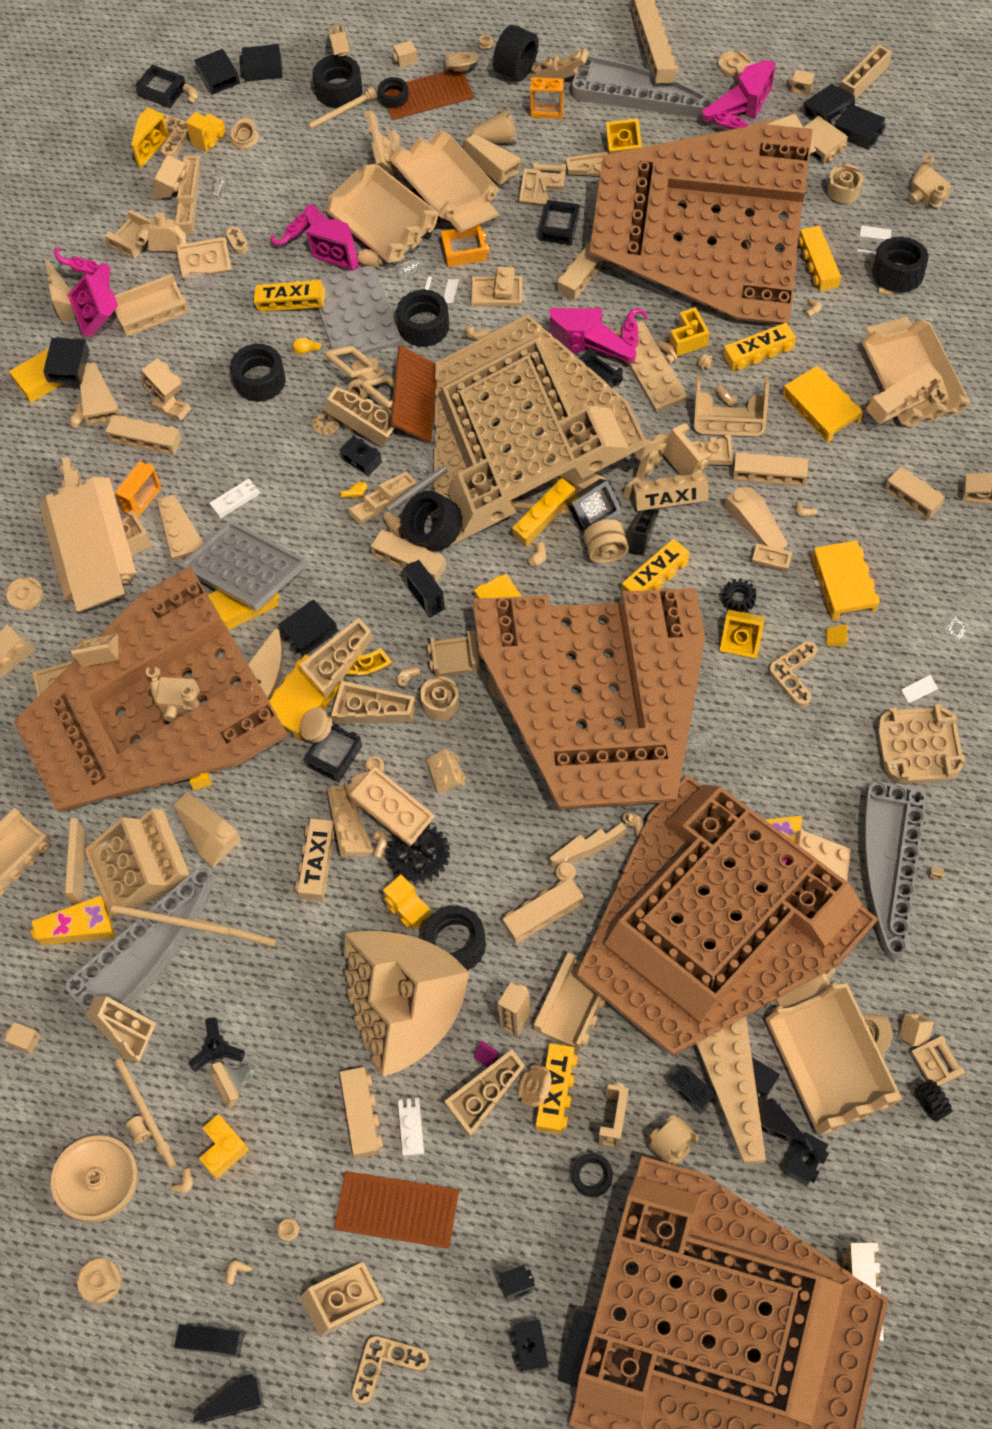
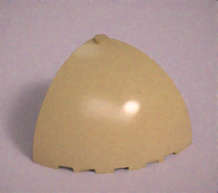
[344,931,469,1077]

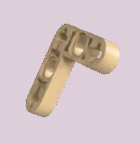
[161,114,189,158]
[769,641,817,707]
[352,1336,429,1404]

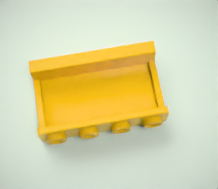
[783,365,863,442]
[811,540,880,620]
[269,654,343,741]

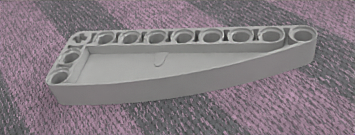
[572,56,713,119]
[863,781,927,960]
[66,868,213,1013]

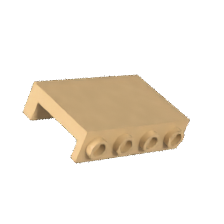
[114,274,189,336]
[0,808,51,896]
[534,952,606,1051]

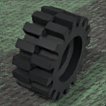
[722,579,757,613]
[914,1079,952,1122]

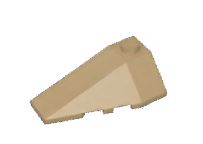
[45,260,76,322]
[724,487,788,549]
[173,792,241,867]

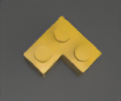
[186,112,226,152]
[670,307,710,356]
[383,875,431,931]
[199,1114,249,1179]

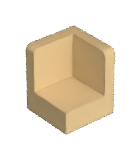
[899,1013,934,1046]

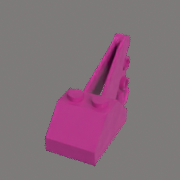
[702,60,776,129]
[270,205,359,271]
[54,248,118,337]
[550,308,648,363]

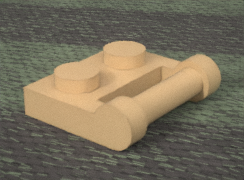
[533,162,566,190]
[910,1036,966,1086]

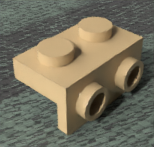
[426,748,466,794]

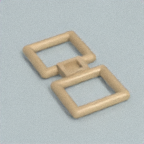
[325,345,395,408]

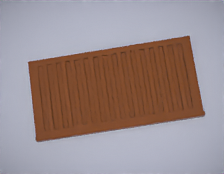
[384,69,475,120]
[391,345,436,443]
[334,1171,460,1249]

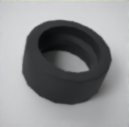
[378,77,409,108]
[572,1153,613,1198]

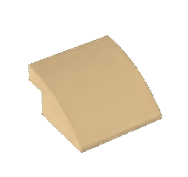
[84,808,190,917]

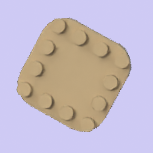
[878,704,965,784]

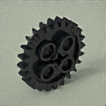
[386,823,450,885]

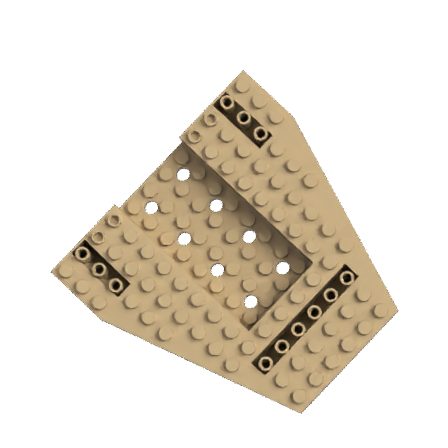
[434,314,648,545]

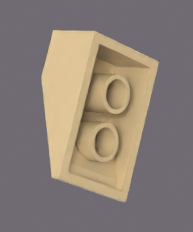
[300,1262,384,1337]

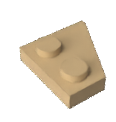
[519,168,549,206]

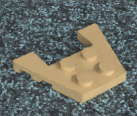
[364,110,400,176]
[623,432,668,500]

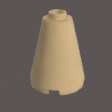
[471,109,517,144]

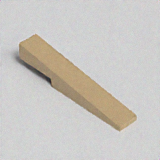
[175,156,200,234]

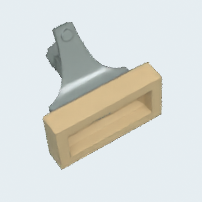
[209,1062,255,1109]

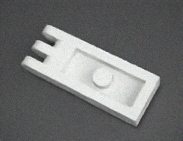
[209,479,260,519]
[398,1097,424,1157]

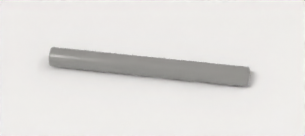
[386,465,448,512]

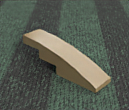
[348,472,417,525]
[550,822,627,868]

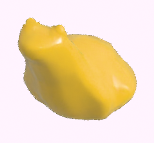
[293,338,321,355]
[340,481,367,498]

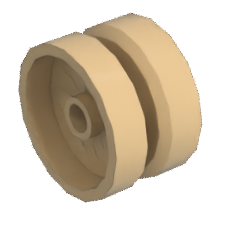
[584,519,629,564]

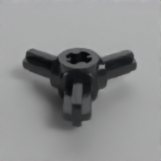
[188,1018,245,1072]

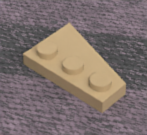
[691,434,733,465]
[795,830,851,881]

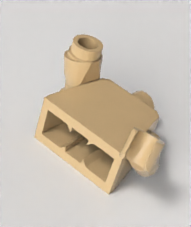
[909,153,952,207]
[136,212,187,257]
[146,667,200,722]

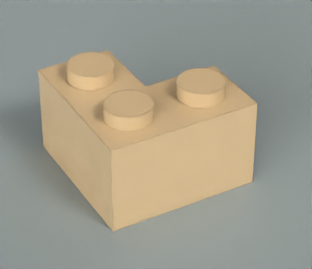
[141,358,181,402]

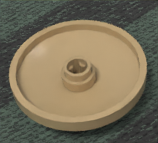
[51,1135,139,1223]

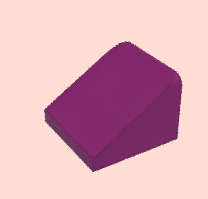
[474,1041,499,1068]

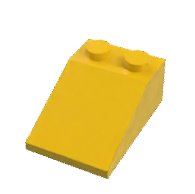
[131,107,169,169]

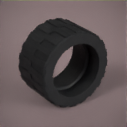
[493,25,539,81]
[312,54,363,108]
[872,236,929,292]
[396,289,450,347]
[230,343,286,402]
[401,490,463,551]
[423,905,486,971]

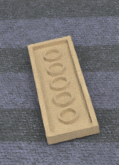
[612,320,688,412]

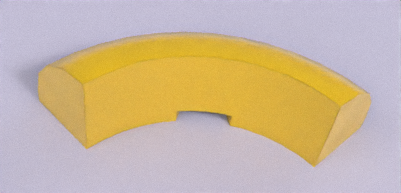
[313,648,392,676]

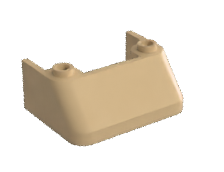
[694,374,769,436]

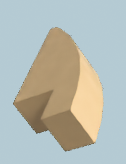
[248,628,284,700]

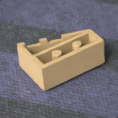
[86,996,156,1062]

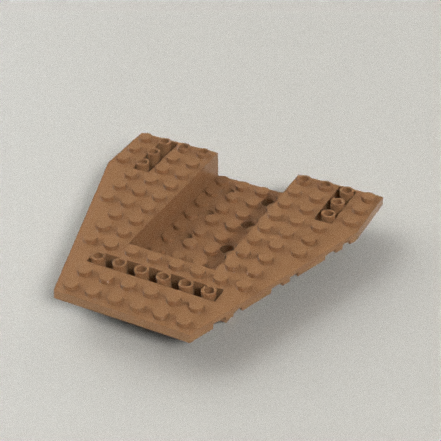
[590,124,813,325]
[13,566,288,812]
[472,588,705,809]
[577,775,878,1056]
[569,1156,888,1429]

